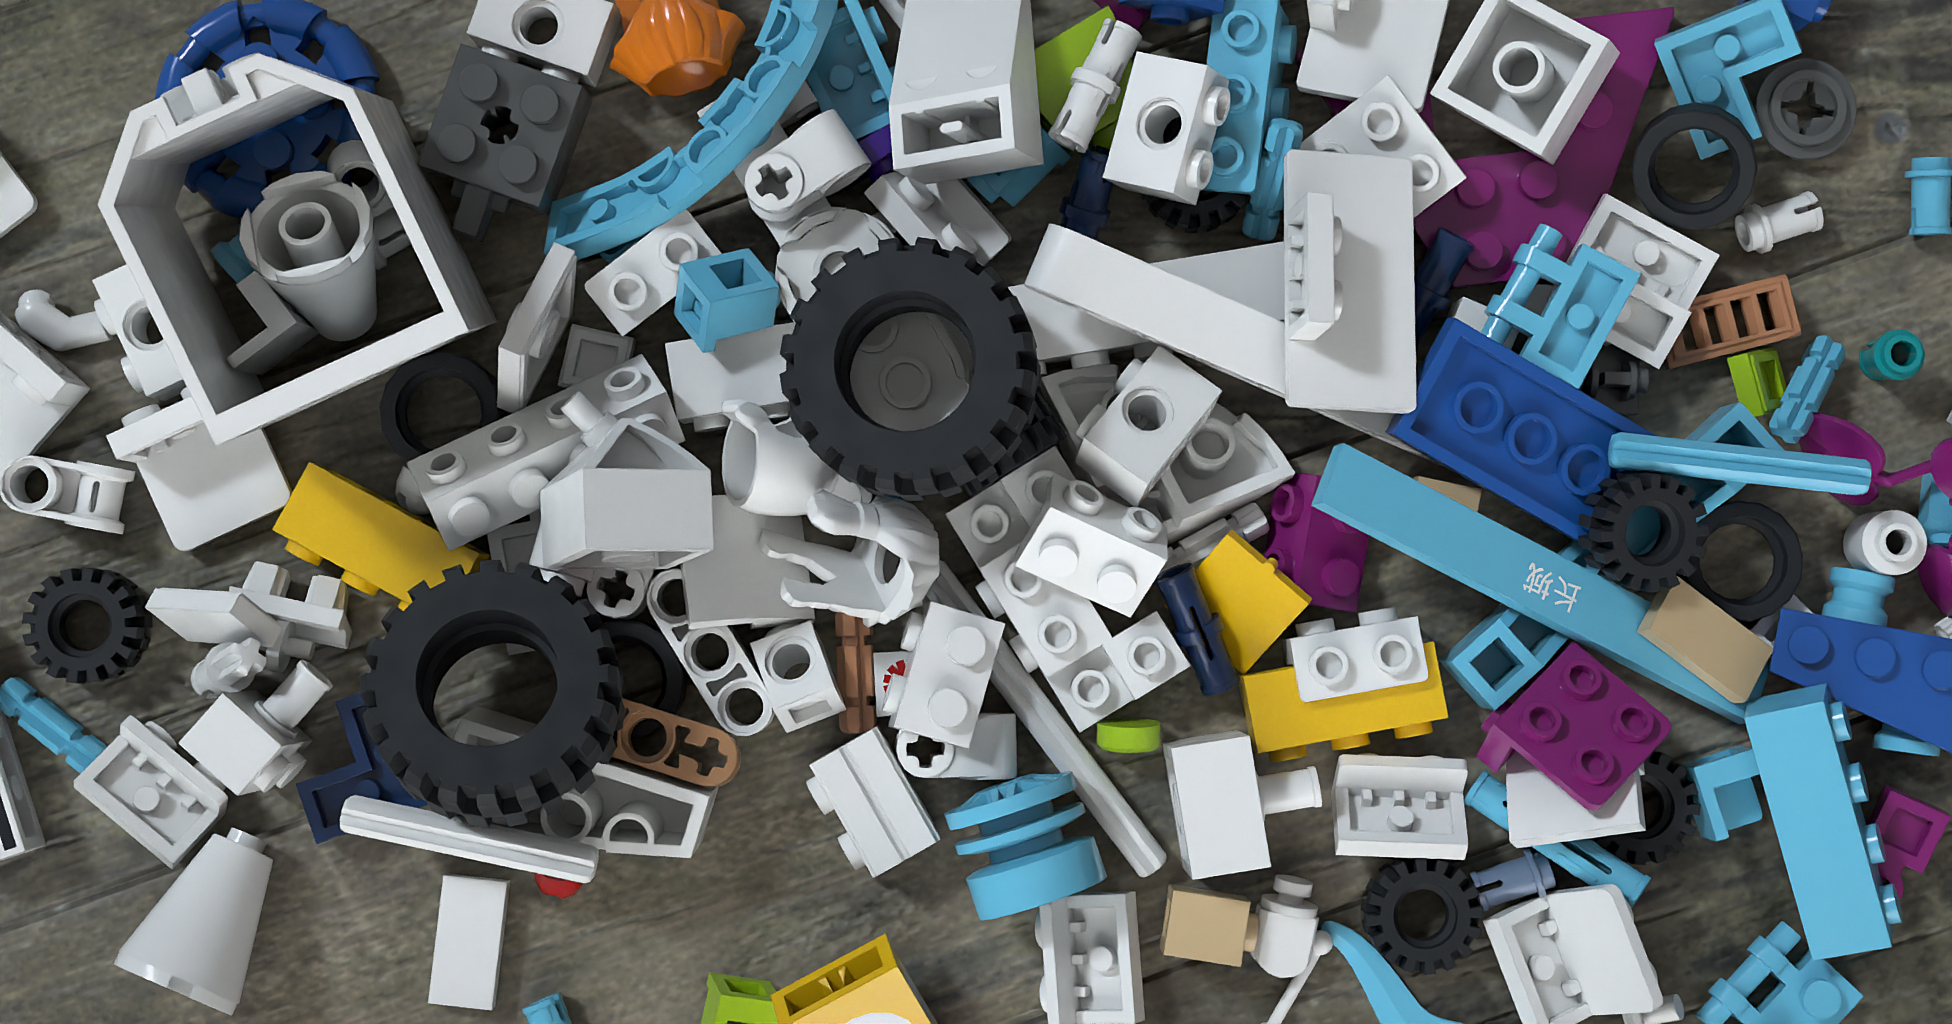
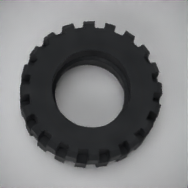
[779,237,1041,501]
[360,560,625,827]

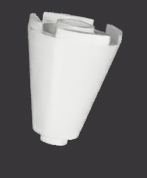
[239,171,377,341]
[114,827,273,1016]

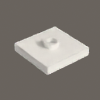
[497,242,577,413]

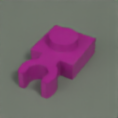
[1866,785,1951,901]

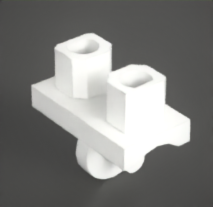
[229,561,352,673]

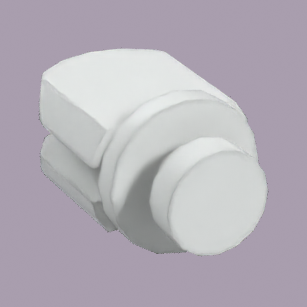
[1250,875,1319,978]

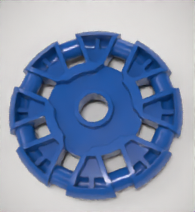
[155,0,380,219]

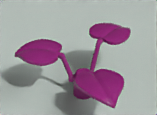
[1799,412,1952,618]

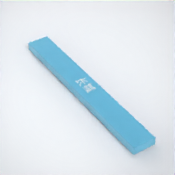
[1311,443,1770,724]

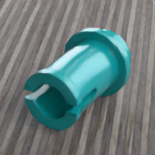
[1858,329,1925,381]

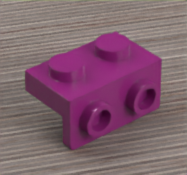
[1264,473,1369,613]

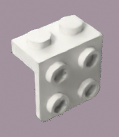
[106,387,292,551]
[1482,884,1663,1024]

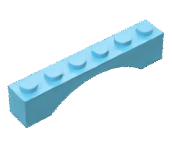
[1438,402,1784,710]

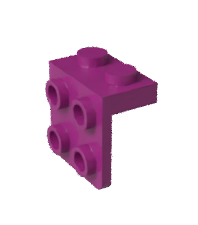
[1476,641,1671,811]

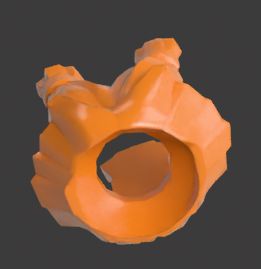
[609,0,747,98]

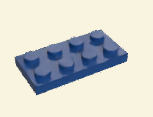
[1385,318,1656,544]

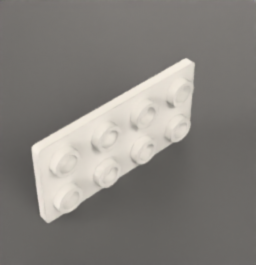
[1296,0,1450,113]
[1284,149,1417,414]

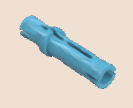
[1464,769,1651,909]

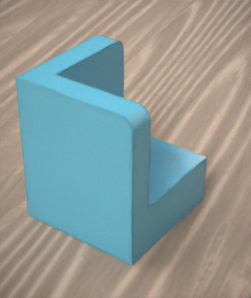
[1680,745,1763,842]

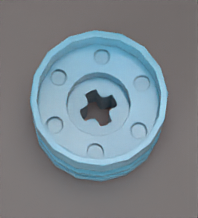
[944,771,1107,920]

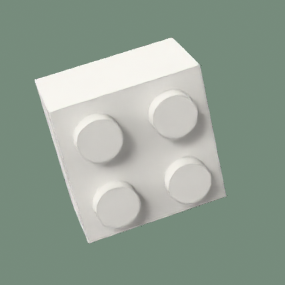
[1430,0,1620,165]

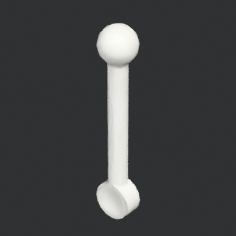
[1261,930,1333,1024]

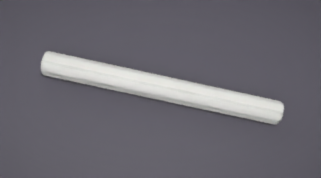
[926,560,1167,878]

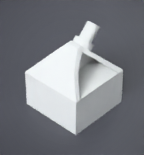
[540,391,715,569]

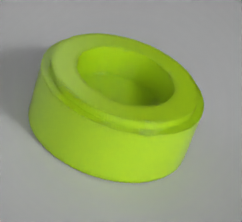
[1096,718,1161,753]

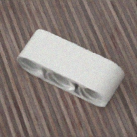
[647,569,775,736]

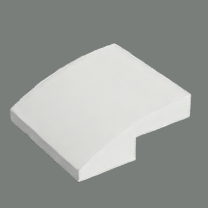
[1545,194,1719,369]
[680,495,815,629]
[1506,752,1646,848]

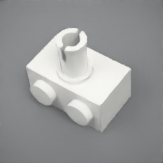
[179,659,333,796]

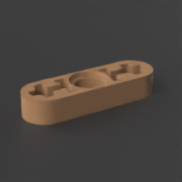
[612,698,741,787]

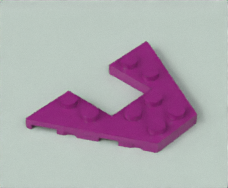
[1295,7,1674,290]

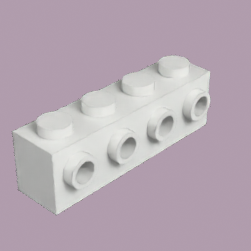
[406,354,686,551]

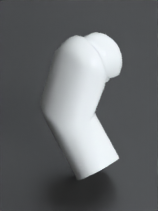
[15,289,113,351]

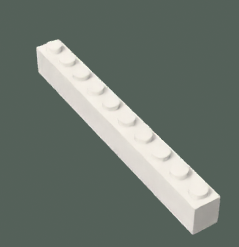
[665,242,1285,432]

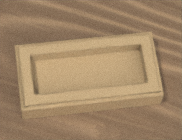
[1637,576,1773,704]

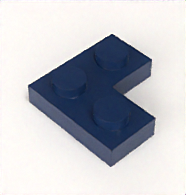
[296,693,428,844]

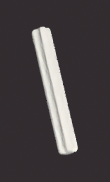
[340,795,599,883]

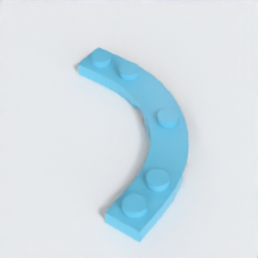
[544,0,838,261]

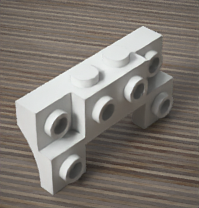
[946,446,1190,733]

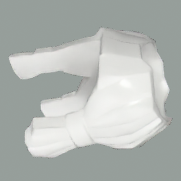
[758,489,940,628]

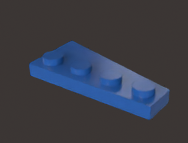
[1769,608,1952,754]

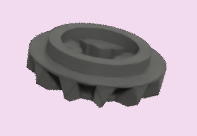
[1752,59,1857,161]

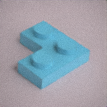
[1654,0,1802,160]

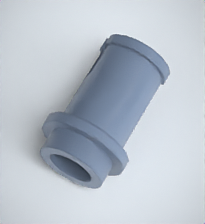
[1469,848,1556,912]

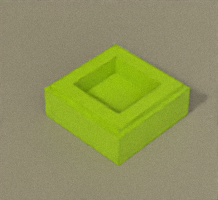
[1727,347,1787,417]

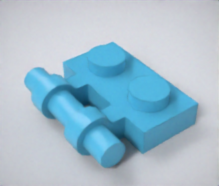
[1481,224,1641,389]
[1695,921,1864,1024]

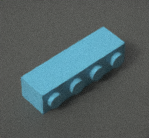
[1744,683,1903,961]

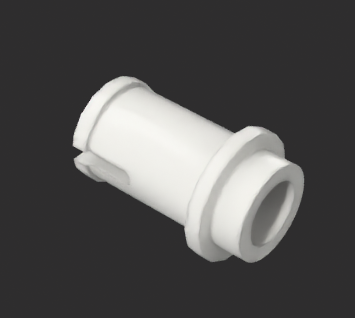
[1735,191,1824,254]

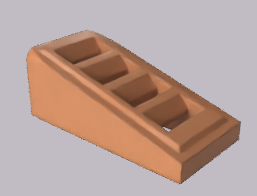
[1664,274,1801,370]

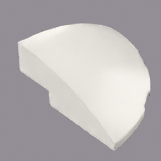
[1040,364,1295,546]

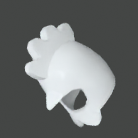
[721,399,862,531]

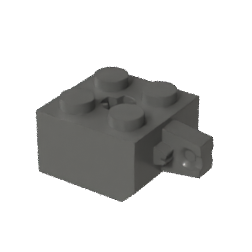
[417,43,593,242]

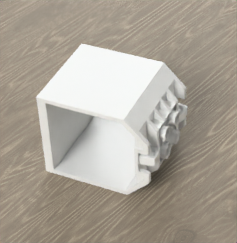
[98,52,497,446]

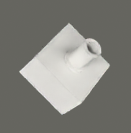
[1162,730,1322,880]

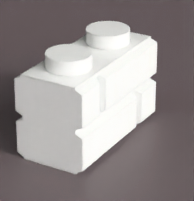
[806,725,941,878]

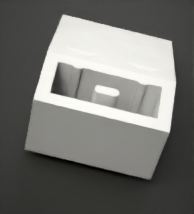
[889,0,1044,185]

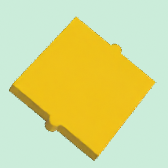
[1164,529,1312,675]

